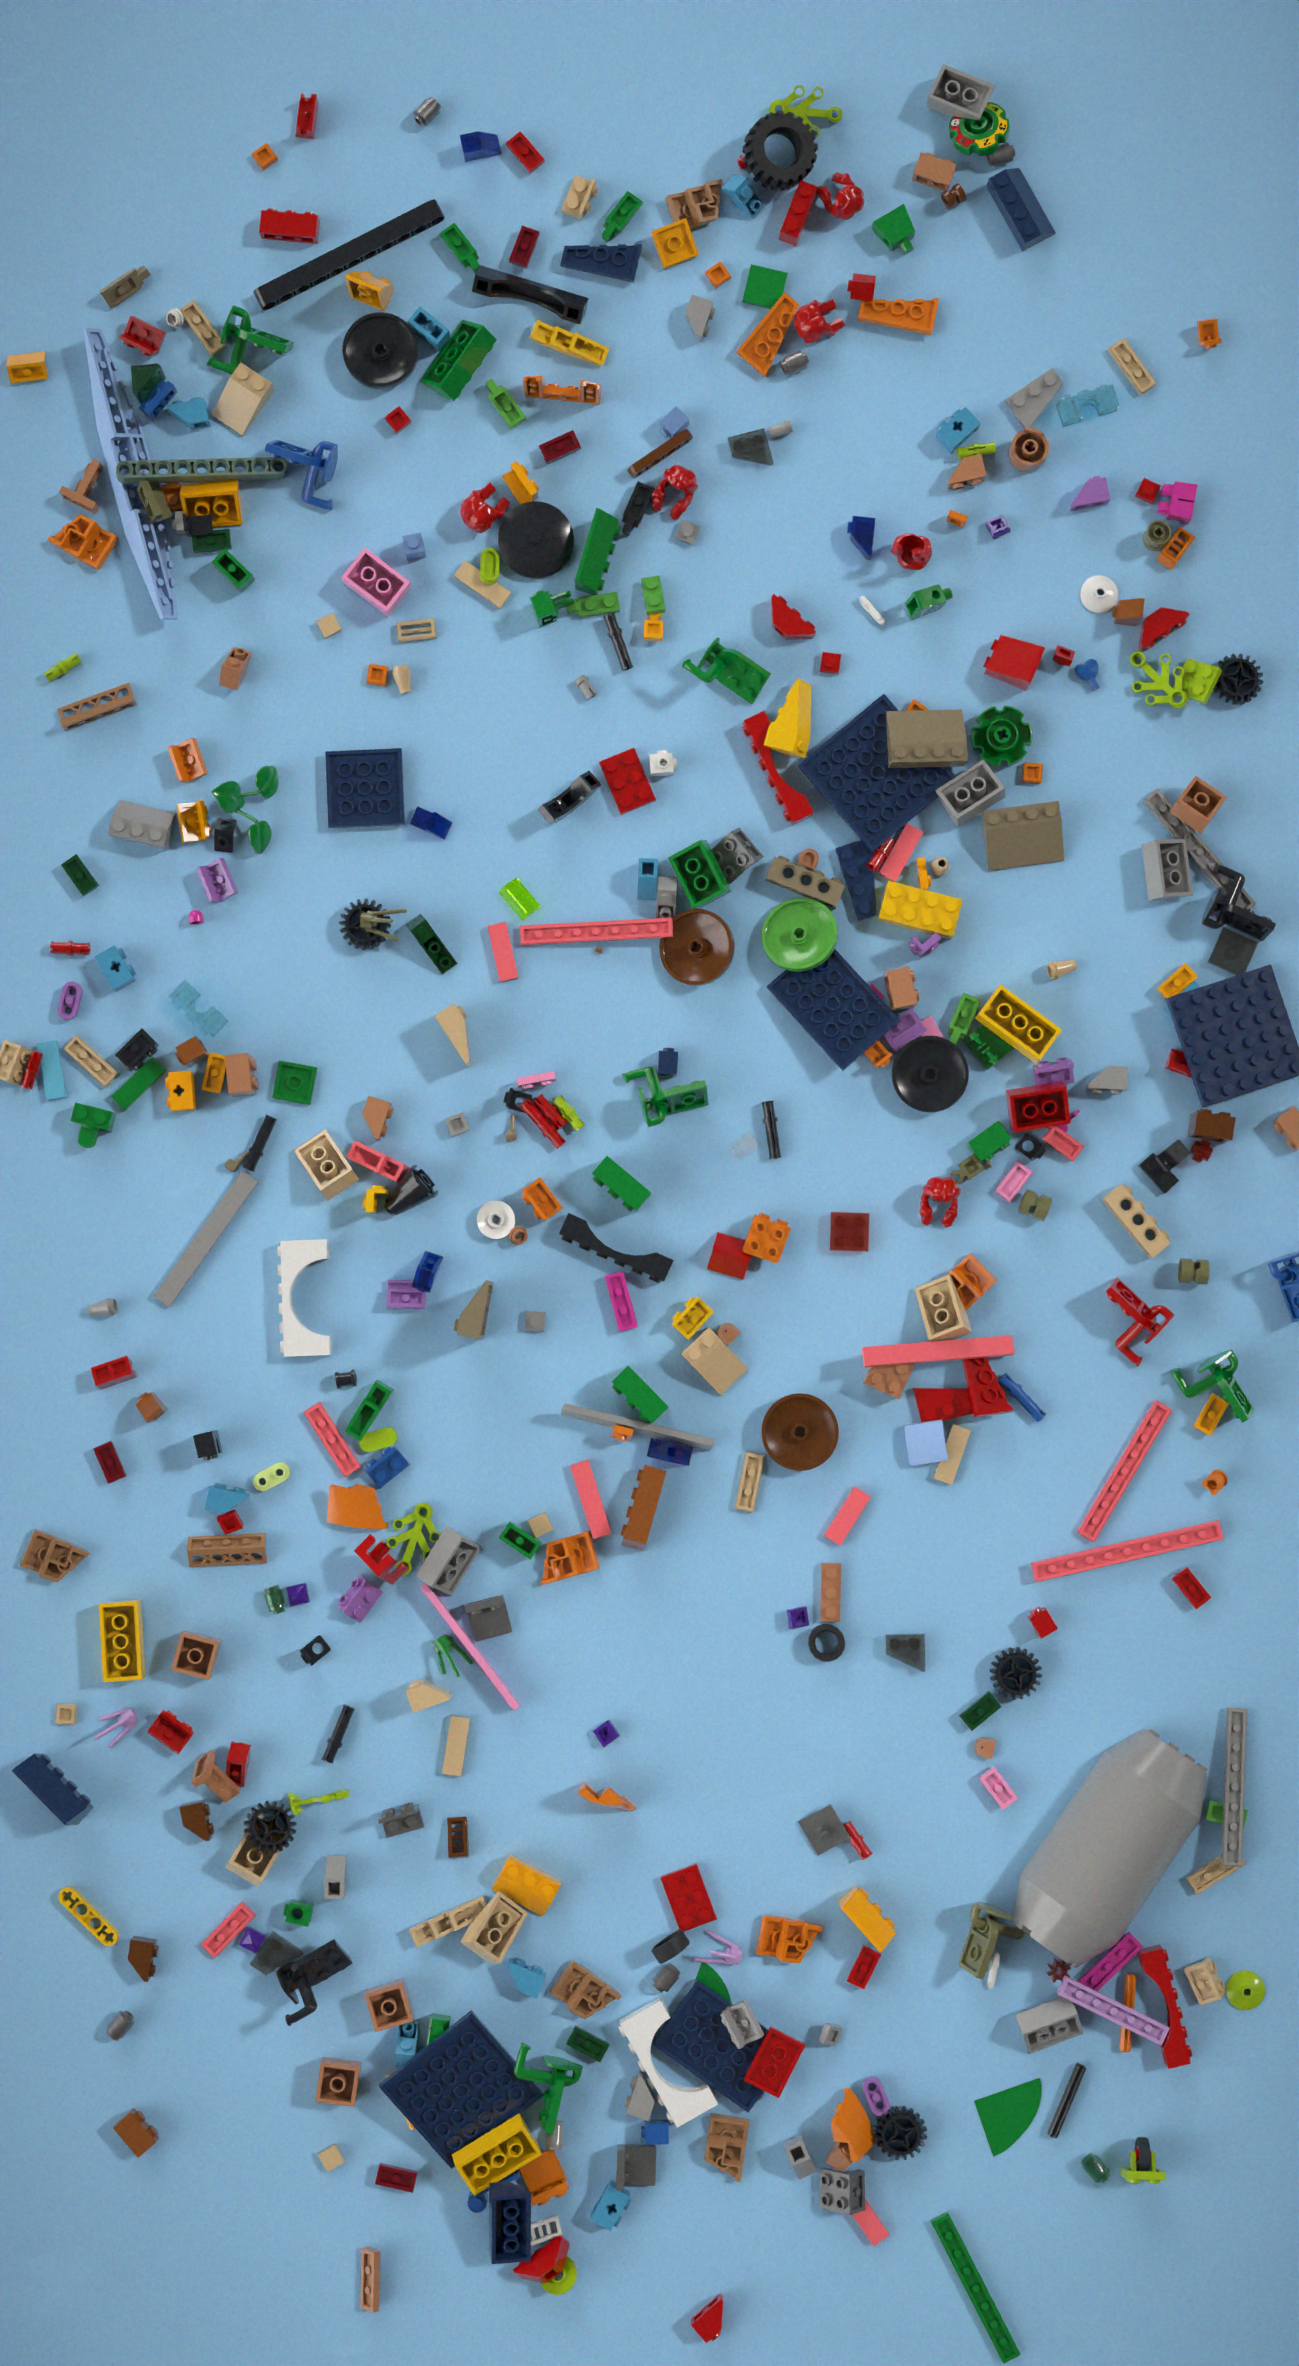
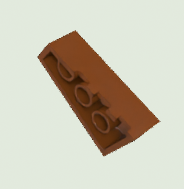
[620,1465,667,1551]

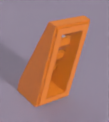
[1157,527,1195,570]

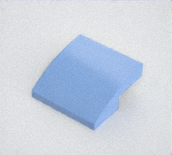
[904,1419,948,1466]

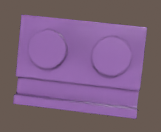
[884,1008,927,1052]
[386,1280,427,1310]

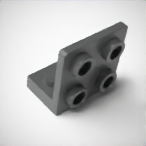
[712,827,764,884]
[465,1594,512,1641]
[378,1802,424,1838]
[616,2144,656,2191]
[820,2168,865,2215]

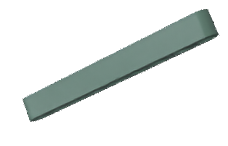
[116,457,287,484]

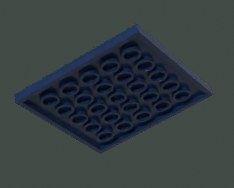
[797,694,956,853]
[1166,964,1299,1108]
[379,2010,543,2169]

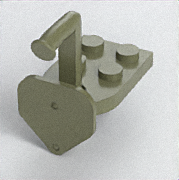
[958,1902,1025,1979]

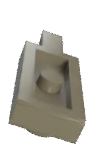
[99,265,151,308]

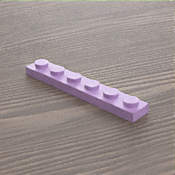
[1057,1975,1170,2046]

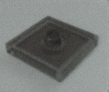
[1207,927,1258,975]

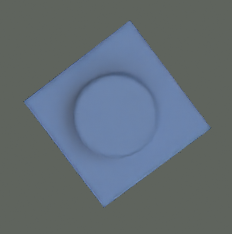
[660,406,689,438]
[402,533,426,561]

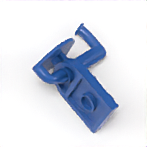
[265,440,338,511]
[1268,1251,1299,1322]

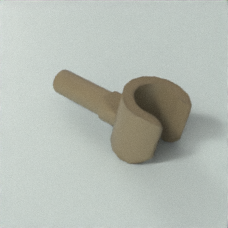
[505,1115,517,1142]
[225,1151,249,1172]

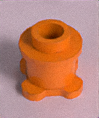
[1202,1470,1228,1495]

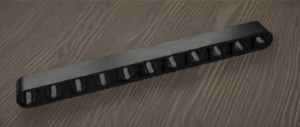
[253,199,445,311]

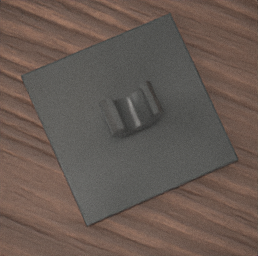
[798,1804,851,1855]

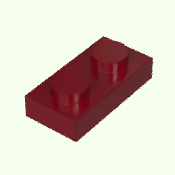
[509,225,540,269]
[539,430,581,464]
[93,1441,127,1484]
[375,2163,418,2193]

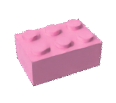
[341,548,412,617]

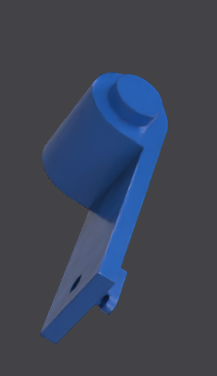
[467,2169,520,2213]

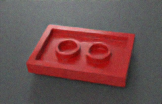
[599,748,656,815]
[660,1863,717,1932]
[744,2026,805,2098]

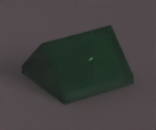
[131,363,166,405]

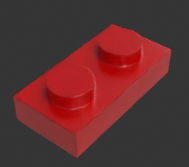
[506,131,545,174]
[1171,1567,1212,1610]
[846,1945,881,1990]

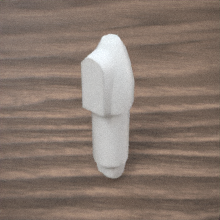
[859,596,885,625]
[988,1951,1000,1989]

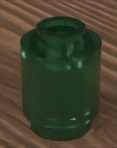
[264,1585,288,1615]
[1081,2153,1110,2183]

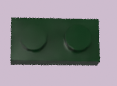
[192,529,232,553]
[61,854,99,896]
[959,1691,1002,1731]
[566,2025,610,2063]

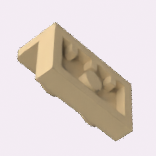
[561,175,598,220]
[0,1040,32,1086]
[1184,1957,1225,2005]

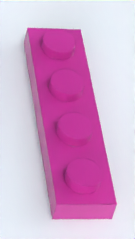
[1078,1931,1143,1991]

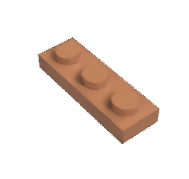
[820,1563,841,1622]
[360,2247,381,2313]

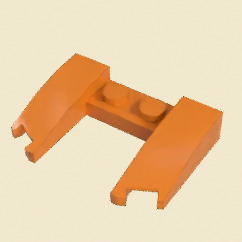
[523,376,601,405]

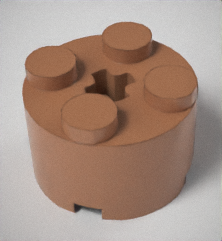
[1009,428,1049,472]

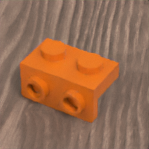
[168,738,208,783]
[521,1177,563,1222]

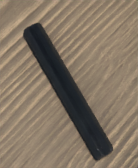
[1047,2063,1086,2138]

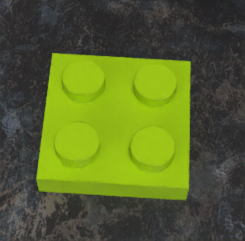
[1173,658,1222,704]

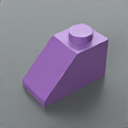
[1070,476,1110,511]

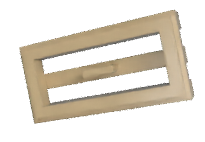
[396,618,437,643]

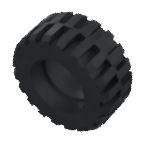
[742,111,818,191]

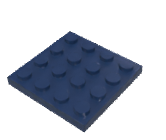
[325,748,405,828]

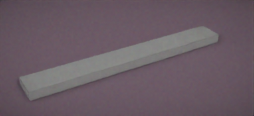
[1142,788,1257,909]
[154,1171,259,1307]
[560,1403,714,1451]
[1221,1708,1247,1867]

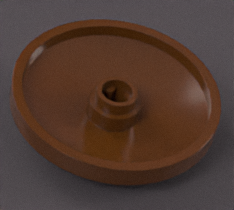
[659,909,735,986]
[761,1393,839,1471]

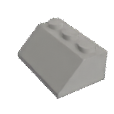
[936,759,1005,827]
[108,800,176,850]
[1141,839,1193,901]
[416,1526,482,1596]
[1015,1996,1083,2054]

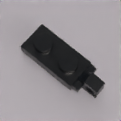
[622,481,655,536]

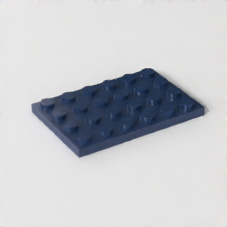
[766,949,900,1071]
[653,1979,768,2113]

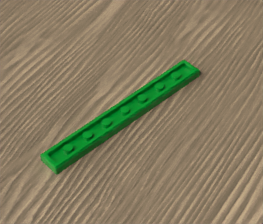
[930,2212,1021,2364]

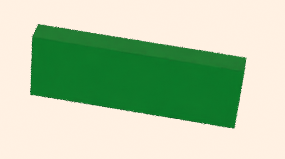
[111,1057,166,1111]

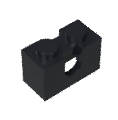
[193,1430,222,1461]

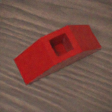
[771,594,816,640]
[1138,607,1190,651]
[513,2235,570,2283]

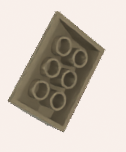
[886,710,968,768]
[981,801,1064,871]
[454,1280,493,1339]

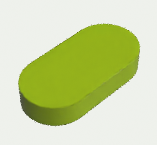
[480,548,500,585]
[359,1427,398,1452]

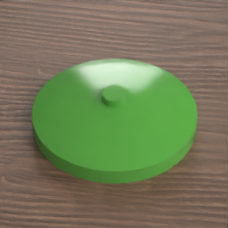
[761,898,838,972]

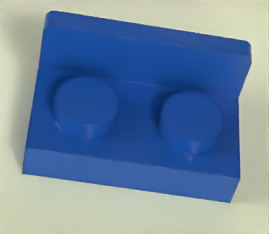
[139,380,177,421]
[364,1446,410,1489]

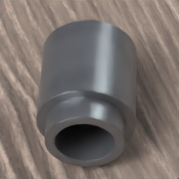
[414,97,441,126]
[986,142,1015,167]
[780,350,809,376]
[652,1962,681,1993]
[106,2010,135,2041]

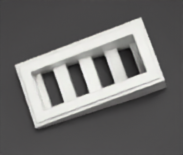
[531,2215,563,2246]

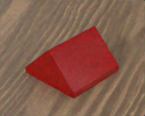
[707,1232,751,1280]

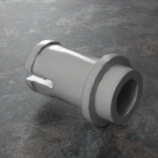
[768,420,793,439]
[575,675,597,700]

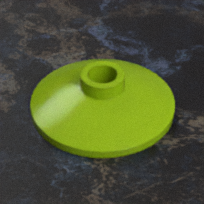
[1226,1970,1265,2010]
[540,2256,577,2295]

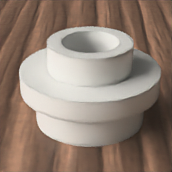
[166,308,184,328]

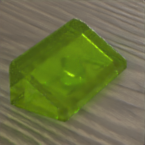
[499,877,541,921]

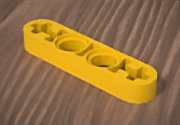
[58,1886,119,1946]

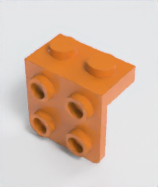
[743,1212,791,1263]
[519,2149,569,2206]

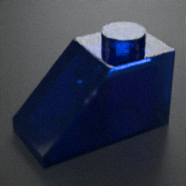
[460,131,502,162]
[847,516,875,560]
[412,1251,443,1293]
[647,1437,693,1466]

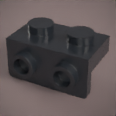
[115,1028,159,1072]

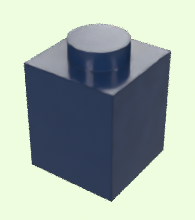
[658,1048,678,1076]

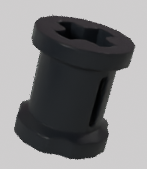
[335,1369,357,1389]

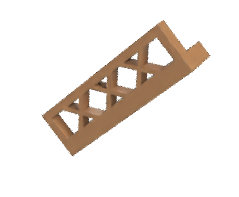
[57,683,137,731]
[187,1533,267,1567]

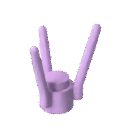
[94,1708,139,1748]
[693,1930,743,1966]

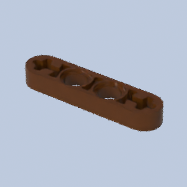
[627,429,693,479]

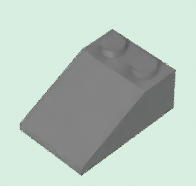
[926,64,995,120]

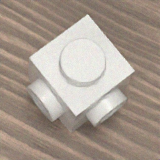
[649,750,677,777]

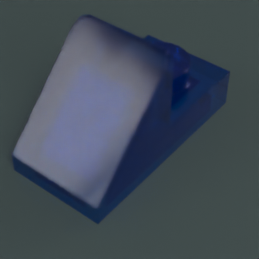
[410,806,452,840]

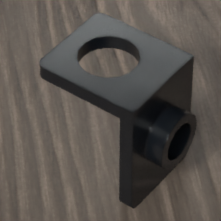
[182,513,213,537]
[214,818,237,853]
[503,1088,532,1113]
[1015,1133,1047,1161]
[1155,1139,1190,1173]
[300,1635,331,1666]

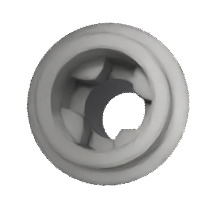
[88,1298,118,1316]
[545,2120,564,2150]

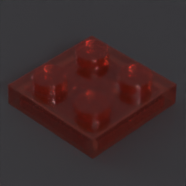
[829,1212,869,1252]

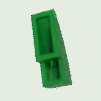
[344,1380,394,1441]

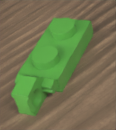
[486,378,527,430]
[566,592,620,618]
[947,993,981,1045]

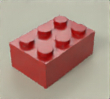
[1005,1081,1071,1133]

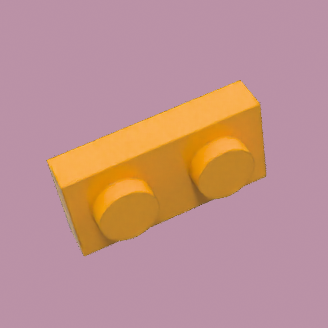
[1157,963,1198,999]
[201,1052,226,1094]
[1193,1393,1229,1436]

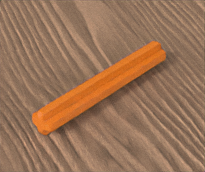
[1119,1974,1137,2053]

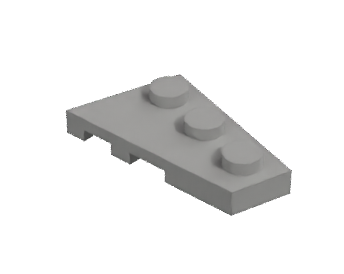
[1005,368,1063,429]

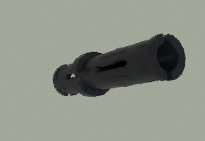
[603,613,634,671]
[761,1100,781,1159]
[243,1115,277,1172]
[322,1704,355,1764]

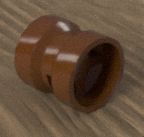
[941,183,967,210]

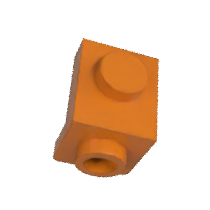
[1197,318,1222,349]
[864,1041,892,1069]
[610,1425,634,1442]

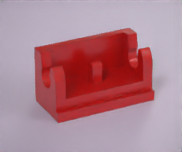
[295,93,319,139]
[1164,1049,1192,1078]
[91,1356,137,1390]

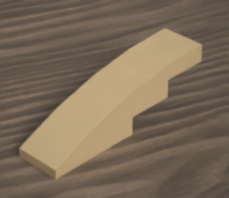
[408,1896,486,1948]

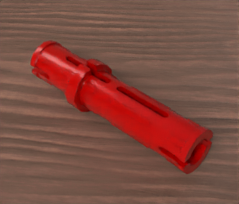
[519,1098,566,1149]

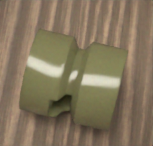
[1142,520,1172,551]
[1018,1189,1052,1221]
[1178,1258,1209,1285]

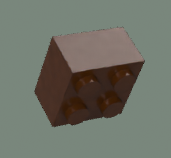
[1187,1109,1236,1143]

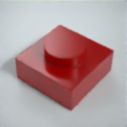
[384,406,411,434]
[1135,478,1161,504]
[1052,645,1075,667]
[820,652,841,674]
[217,1509,244,1535]

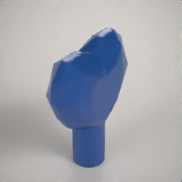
[1074,659,1100,691]

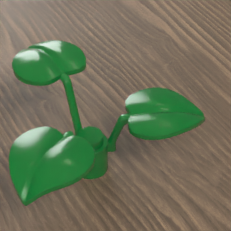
[211,765,279,854]

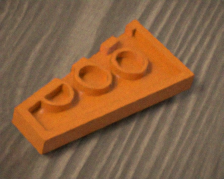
[736,292,799,377]
[858,298,939,336]

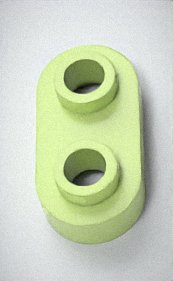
[253,1462,290,1491]

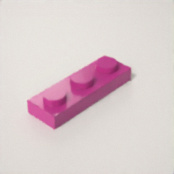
[605,1271,638,1332]

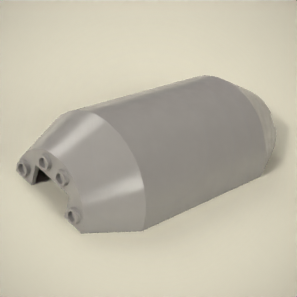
[1012,1729,1208,1968]

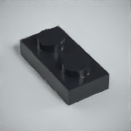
[1138,1153,1179,1194]

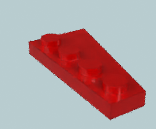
[962,1358,1013,1418]
[913,1388,973,1422]

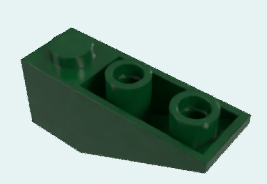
[406,914,458,975]

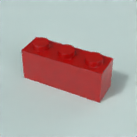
[779,180,818,246]
[259,208,320,244]

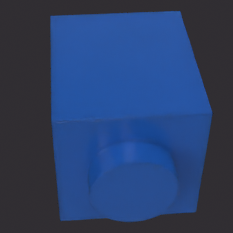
[641,2119,669,2145]

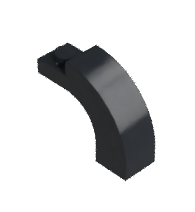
[538,770,601,824]

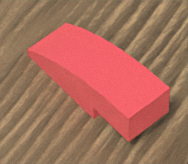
[346,1140,410,1183]

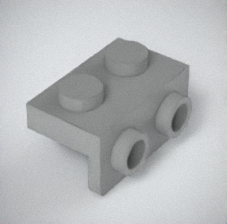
[721,1999,764,2049]

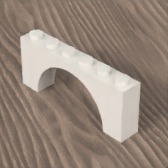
[277,1239,332,1357]
[618,1997,718,2128]

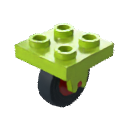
[1120,2137,1166,2184]

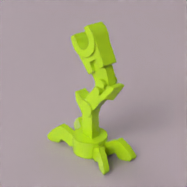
[287,1789,350,1815]

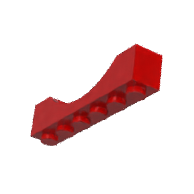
[742,711,814,826]
[1138,1945,1192,2069]

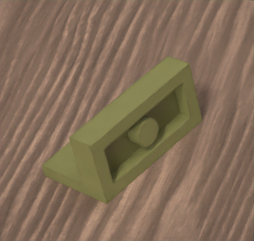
[137,480,173,524]

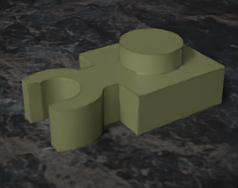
[949,1154,985,1185]

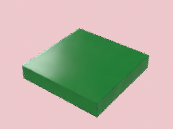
[742,264,788,309]
[272,1060,318,1105]

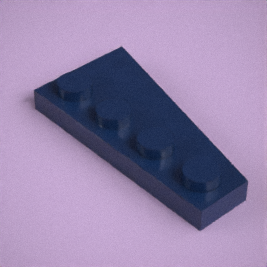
[560,244,642,283]
[835,840,877,921]

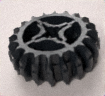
[1214,653,1263,705]
[339,898,391,950]
[989,1647,1042,1700]
[244,1801,296,1854]
[874,2106,927,2160]

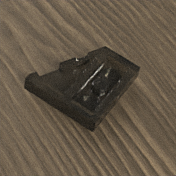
[727,428,774,466]
[885,1634,925,1672]
[250,1931,304,1975]

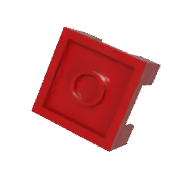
[354,1534,409,1585]

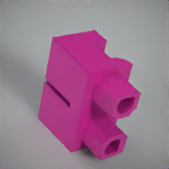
[1157,481,1198,525]

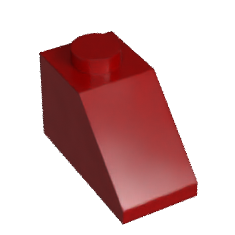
[226,1742,251,1787]
[691,2293,723,2343]

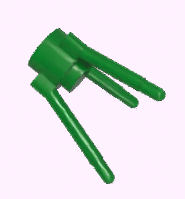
[433,1634,473,1677]

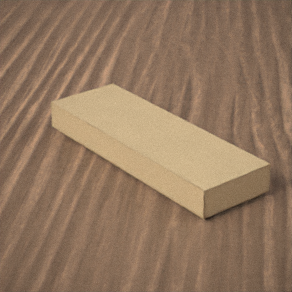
[180,300,228,356]
[1108,338,1157,396]
[454,560,512,609]
[63,1035,119,1088]
[933,1424,971,1485]
[735,1452,765,1512]
[442,1715,470,1777]
[1185,1855,1245,1895]

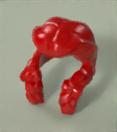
[817,172,865,220]
[794,299,845,343]
[652,465,698,520]
[460,483,510,533]
[890,533,932,570]
[919,1176,961,1228]

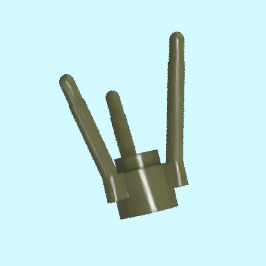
[360,909,407,941]

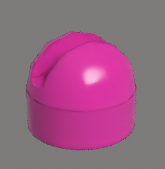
[188,910,204,925]

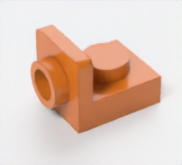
[161,483,183,512]

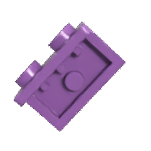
[196,858,238,903]
[908,932,941,957]
[1033,1057,1074,1085]
[337,1575,383,1623]

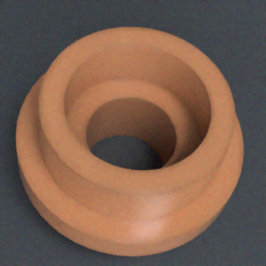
[509,1226,528,1245]

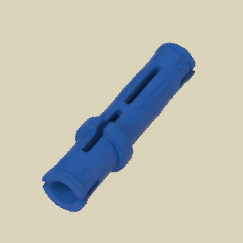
[998,1372,1046,1423]

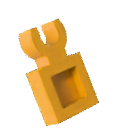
[643,613,664,641]
[916,857,931,891]

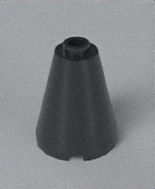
[384,1165,438,1215]

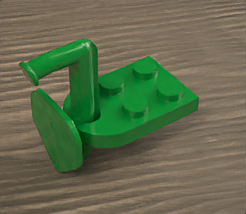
[206,305,294,374]
[682,637,771,704]
[622,1067,709,1127]
[1170,1349,1254,1423]
[514,2042,583,2135]

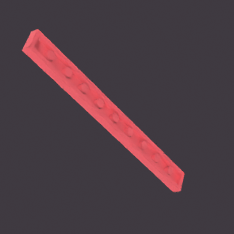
[1031,1520,1224,1582]

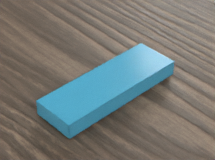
[38,1040,67,1101]

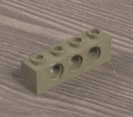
[765,856,845,909]

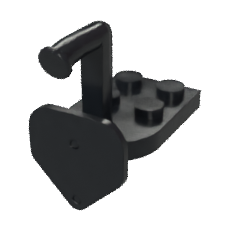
[1202,863,1276,941]
[276,1939,353,2026]

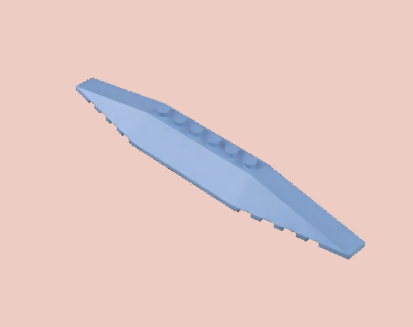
[84,328,178,620]

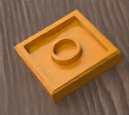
[651,218,699,269]

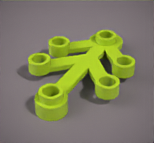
[769,85,842,138]
[1130,651,1188,709]
[386,1503,440,1575]

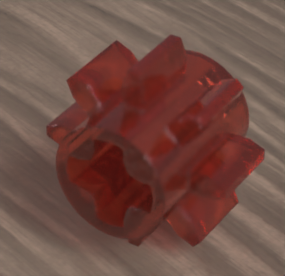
[1190,1139,1213,1163]
[1046,1958,1071,1983]

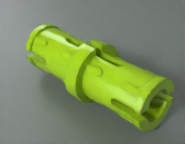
[956,441,996,460]
[43,652,82,683]
[552,1094,585,1132]

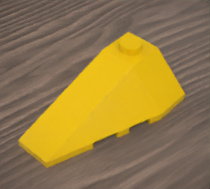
[764,679,812,758]

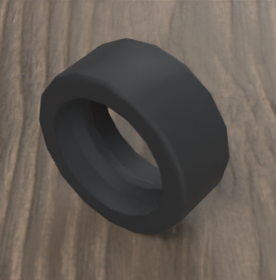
[808,1624,845,1662]
[651,1930,690,1964]

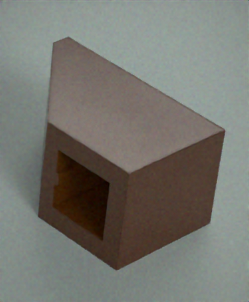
[179,1799,214,1841]
[128,1936,159,1982]

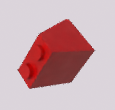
[983,635,1045,691]

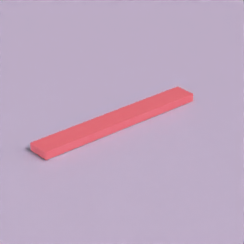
[520,918,673,945]
[861,1335,1015,1368]
[1077,1400,1172,1542]

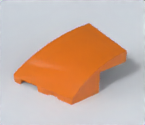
[47,514,119,570]
[946,1253,998,1311]
[327,1483,388,1529]
[541,1531,600,1585]
[578,1782,636,1811]
[756,1914,823,1963]
[831,2088,876,2162]

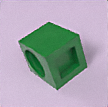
[283,1899,314,1927]

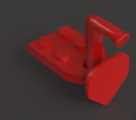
[1106,1277,1174,1367]

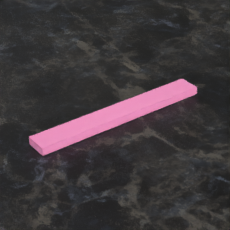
[420,1583,520,1710]

